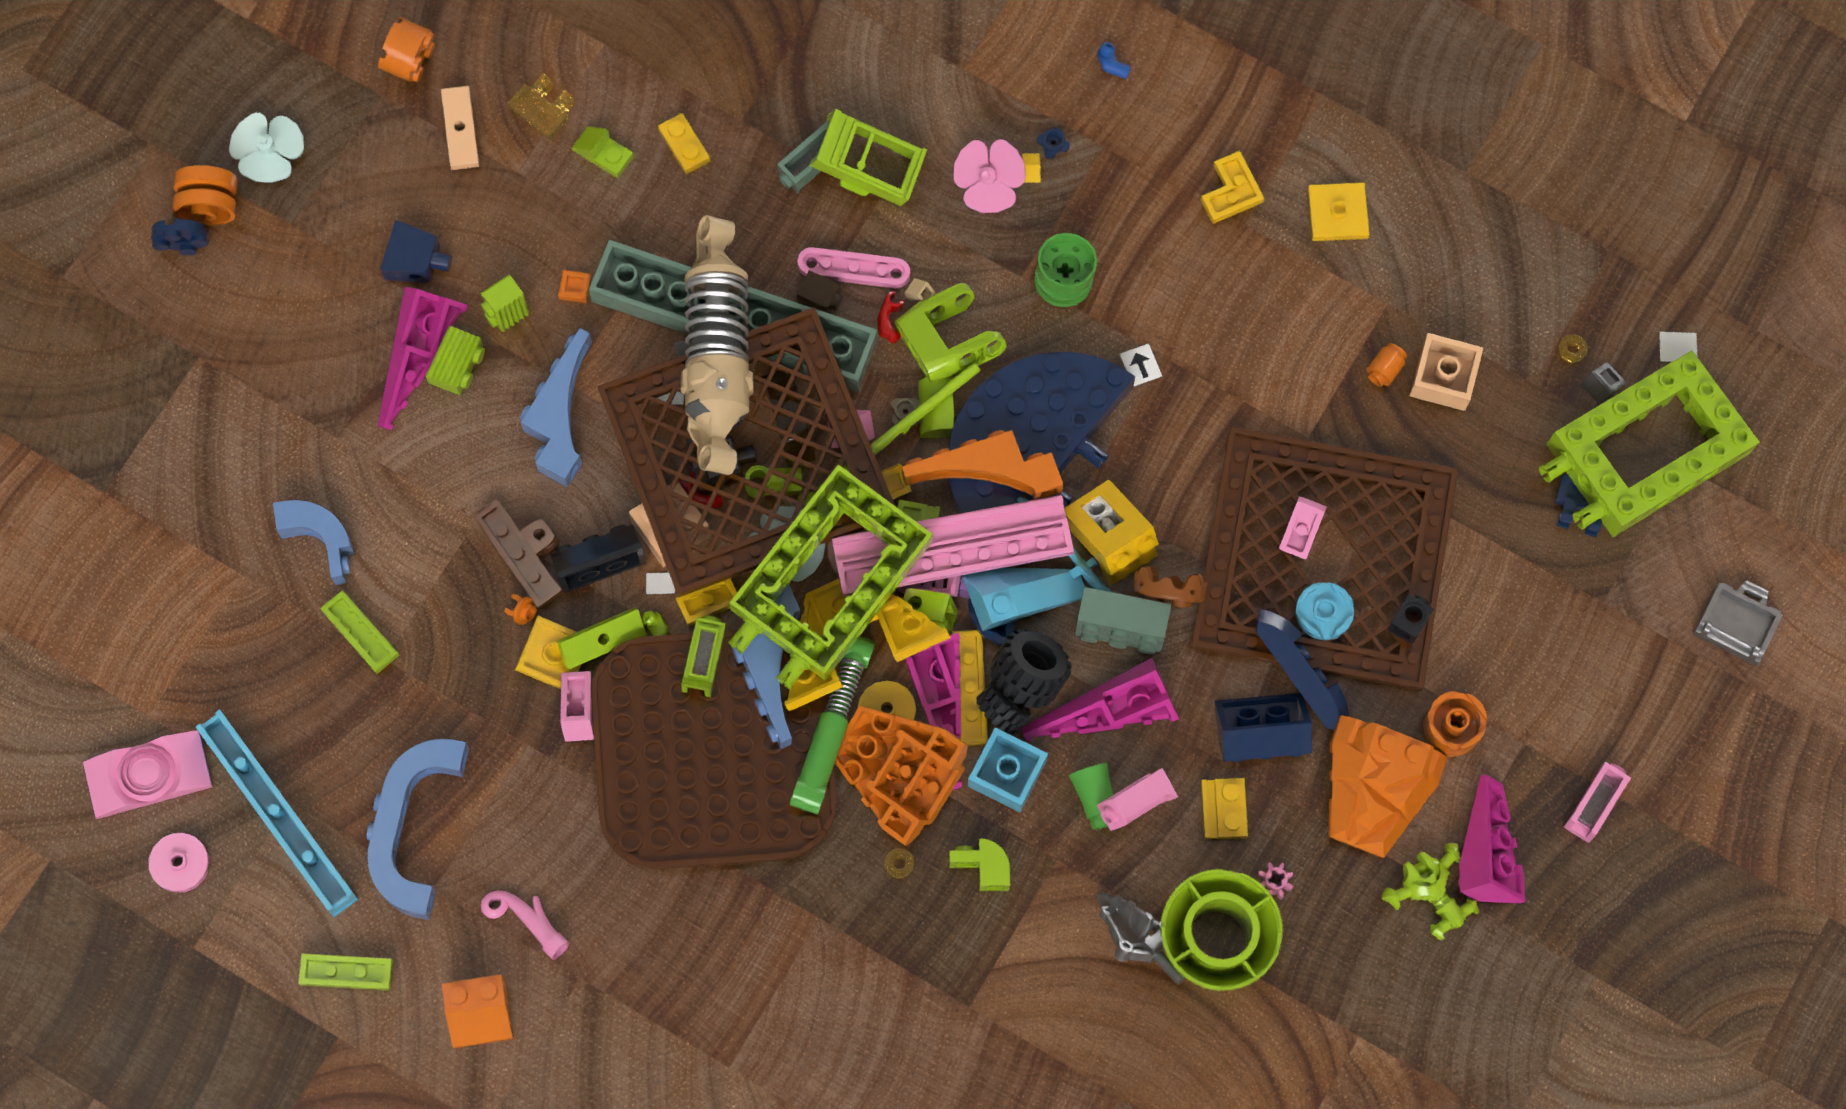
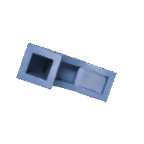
[273,500,354,585]

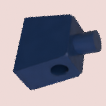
[380,220,452,283]

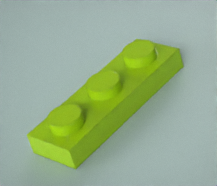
[298,954,393,991]

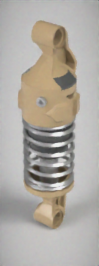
[681,215,754,475]

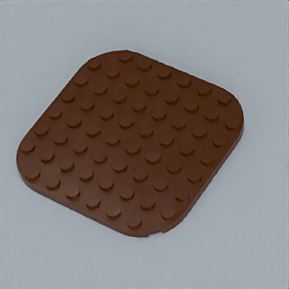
[591,630,837,869]

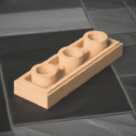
[441,86,479,170]

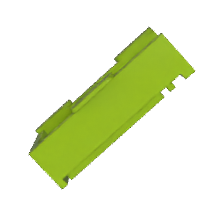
[809,109,927,206]

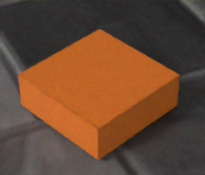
[558,270,592,303]

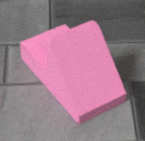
[1279,496,1327,559]

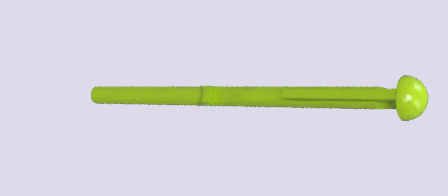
[797,362,981,510]

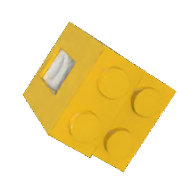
[1064,480,1159,586]

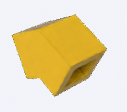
[1022,153,1040,183]

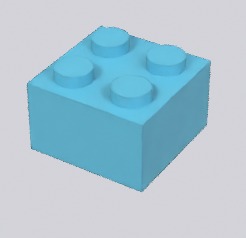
[968,727,1048,813]

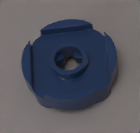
[151,219,209,255]

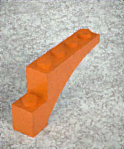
[902,430,1063,500]

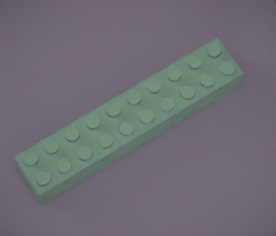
[589,240,878,392]

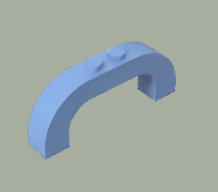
[366,739,469,920]

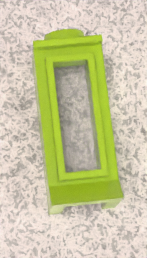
[681,616,726,698]

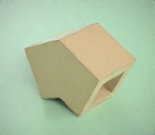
[905,278,935,305]

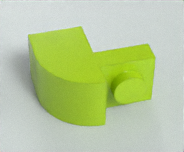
[949,838,1010,891]

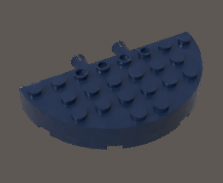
[948,352,1136,514]

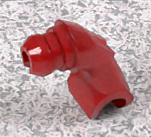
[877,291,904,344]
[678,472,723,511]

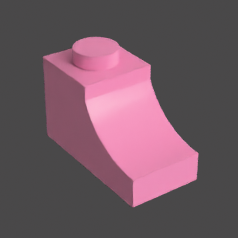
[560,671,594,742]

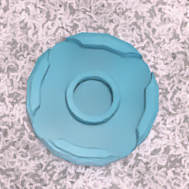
[1295,582,1354,640]

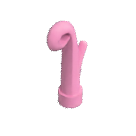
[481,890,570,960]

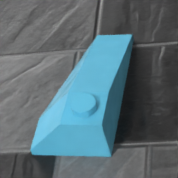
[963,567,1085,631]

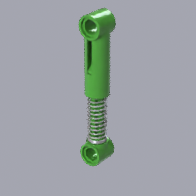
[790,636,876,815]

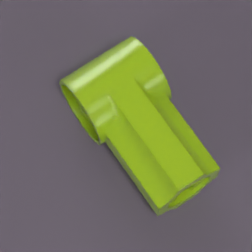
[745,465,802,498]

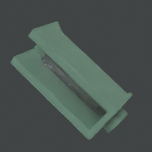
[777,121,829,193]

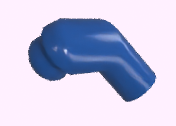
[1097,42,1131,79]

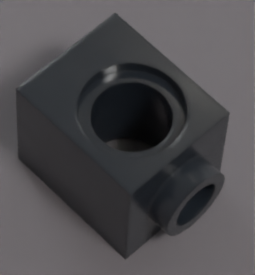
[1387,594,1434,645]

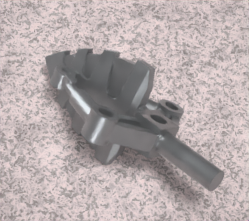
[1096,892,1186,985]

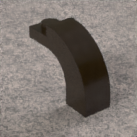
[761,370,816,468]

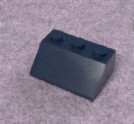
[1215,693,1312,762]

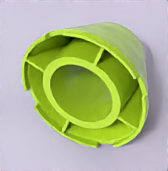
[1161,869,1283,991]

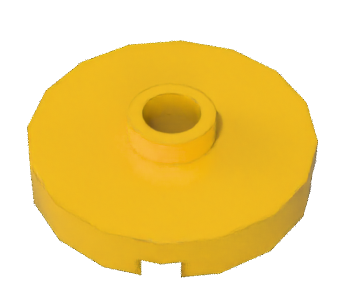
[858,681,916,720]

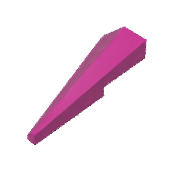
[377,287,468,430]
[904,633,962,791]
[1022,658,1179,741]

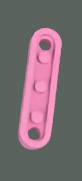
[797,247,910,288]

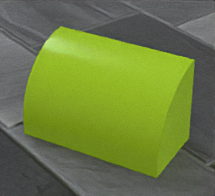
[918,376,954,438]

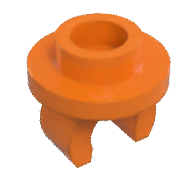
[504,594,537,625]

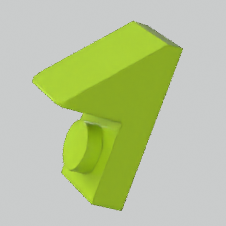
[572,126,634,178]

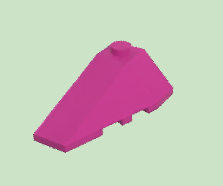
[1458,774,1525,903]

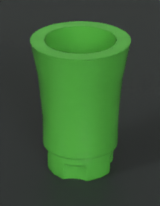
[1068,763,1113,830]

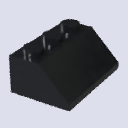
[550,525,646,594]

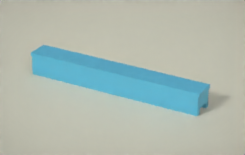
[196,710,358,917]

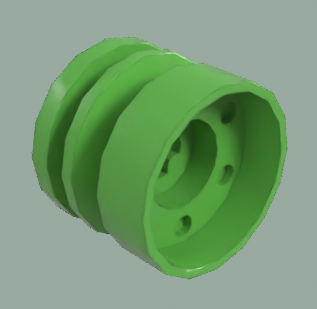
[1034,233,1097,307]

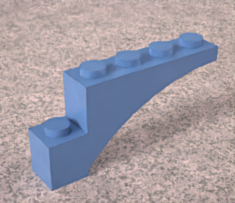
[520,328,592,487]
[732,584,800,749]

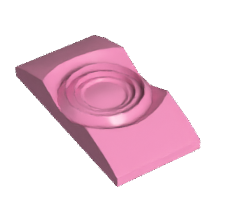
[83,730,213,819]

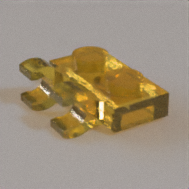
[507,73,575,140]

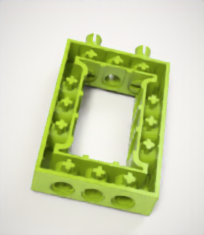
[1539,350,1760,537]
[728,465,933,689]

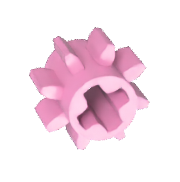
[1257,862,1293,900]

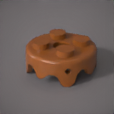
[1133,565,1208,608]

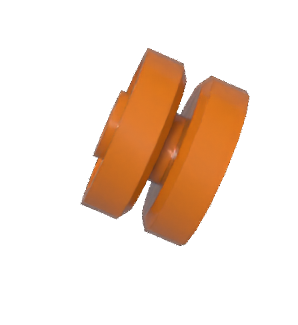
[172,165,238,226]

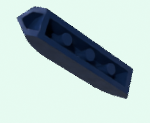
[1255,609,1349,729]

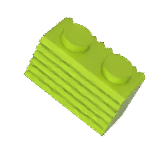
[480,274,529,332]
[426,326,485,395]

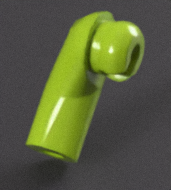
[642,610,669,636]

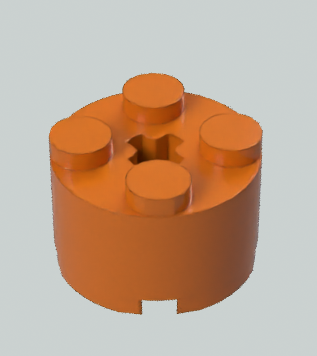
[378,17,435,83]
[1422,691,1487,757]

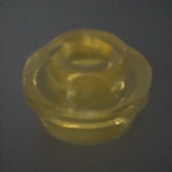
[1558,334,1588,363]
[884,848,914,879]

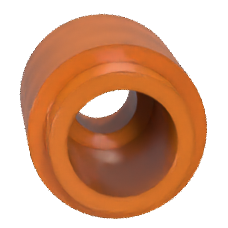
[1366,343,1407,387]

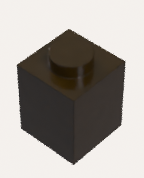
[797,270,843,314]

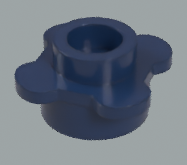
[1037,127,1070,159]

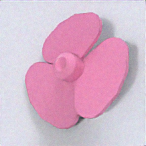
[954,139,1026,213]

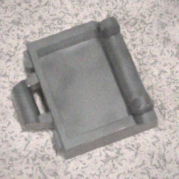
[1693,580,1783,666]

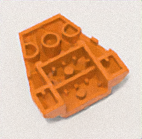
[835,706,968,845]
[1328,715,1447,858]

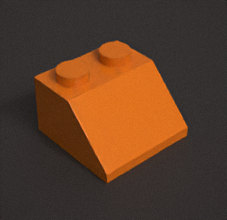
[441,974,513,1049]

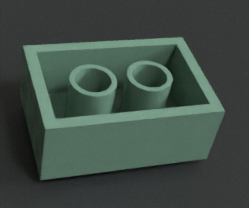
[1075,587,1171,655]

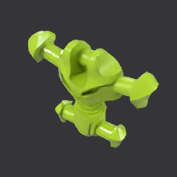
[1382,842,1480,941]

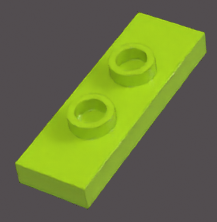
[320,590,400,674]

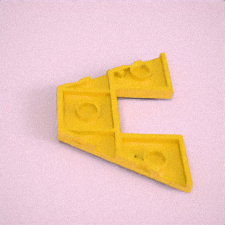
[785,579,951,711]

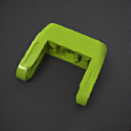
[895,283,1006,381]

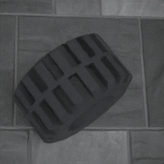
[990,629,1072,708]

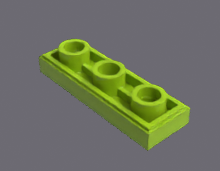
[557,607,647,669]

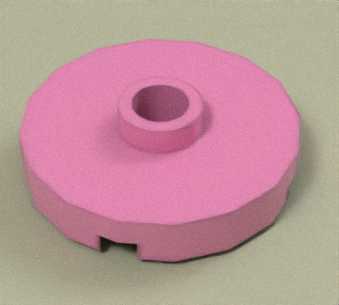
[149,833,209,893]

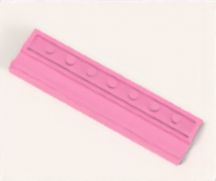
[832,495,1074,597]

